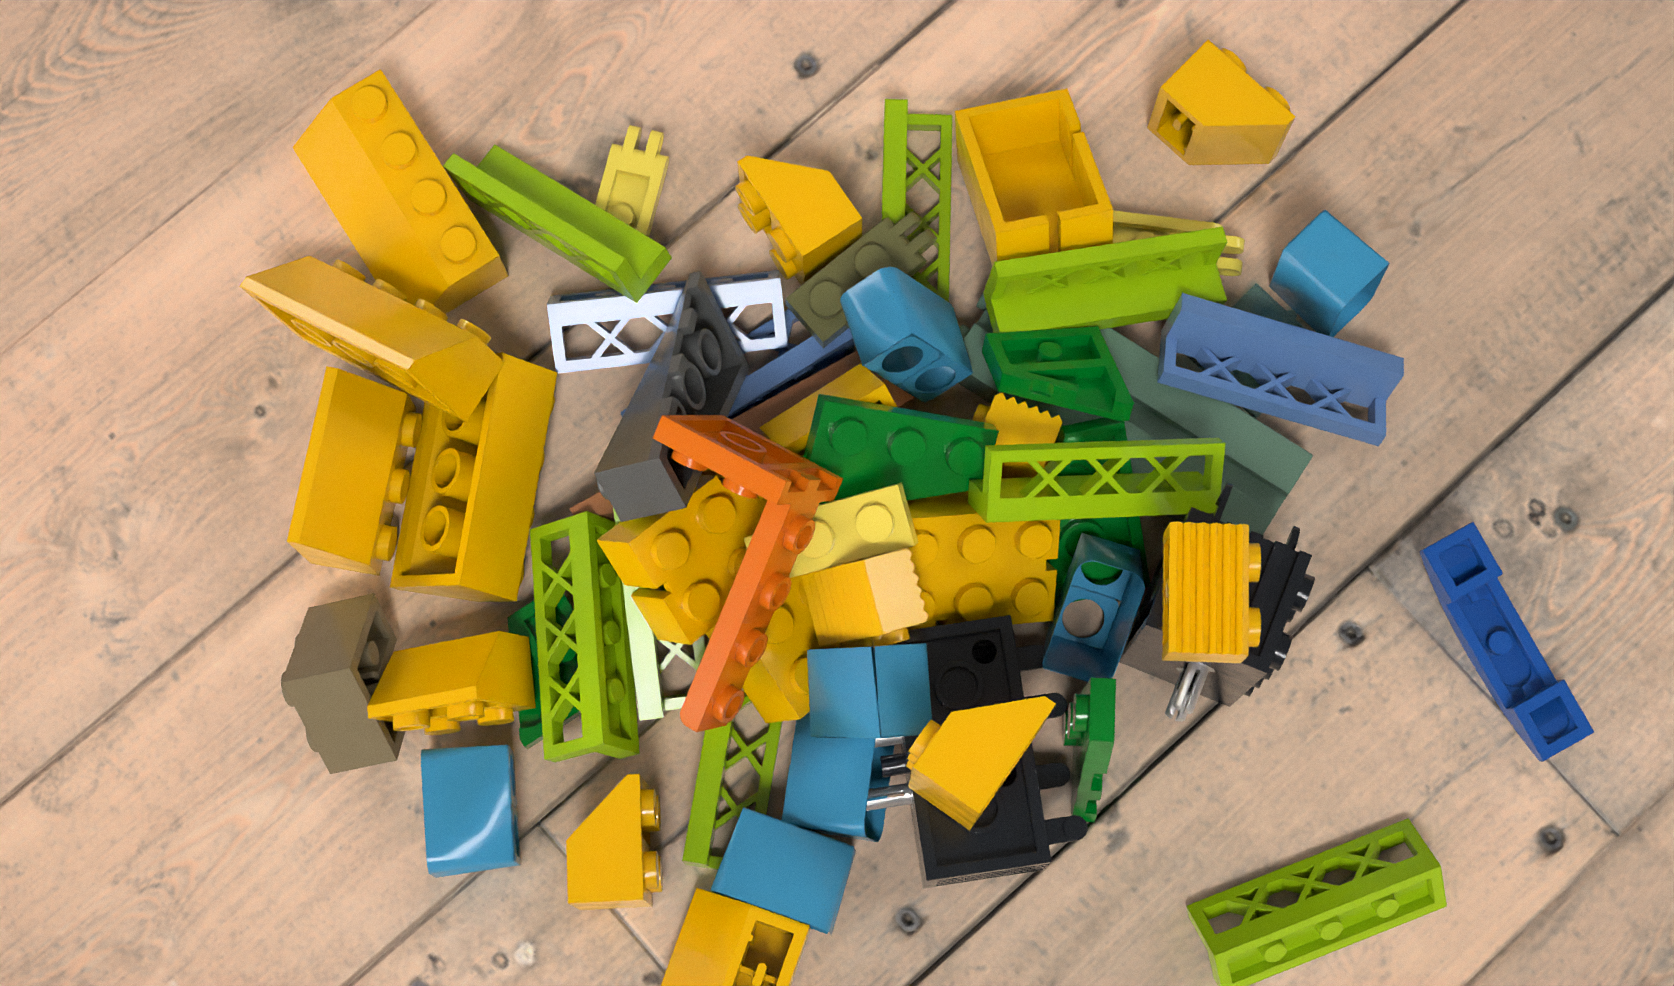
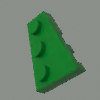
[803,394,999,504]
[1047,417,1151,606]
[1062,677,1116,823]

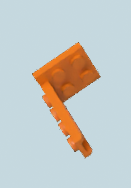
[653,415,843,732]

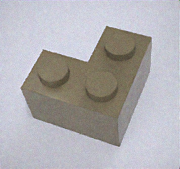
[281,593,406,774]

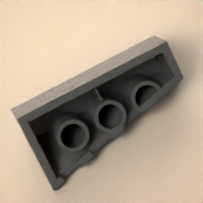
[594,271,750,522]

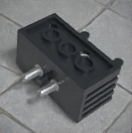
[1119,483,1315,722]
[866,615,1088,889]

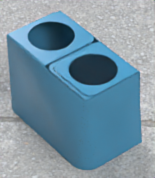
[1269,210,1390,337]
[840,267,973,403]
[1042,533,1145,682]
[807,643,932,738]
[782,712,894,842]
[421,745,521,878]
[710,807,856,936]

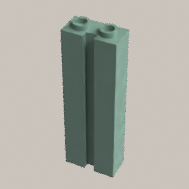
[959,293,1314,535]

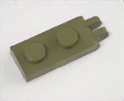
[785,212,937,349]

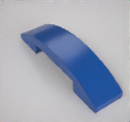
[1419,522,1594,762]

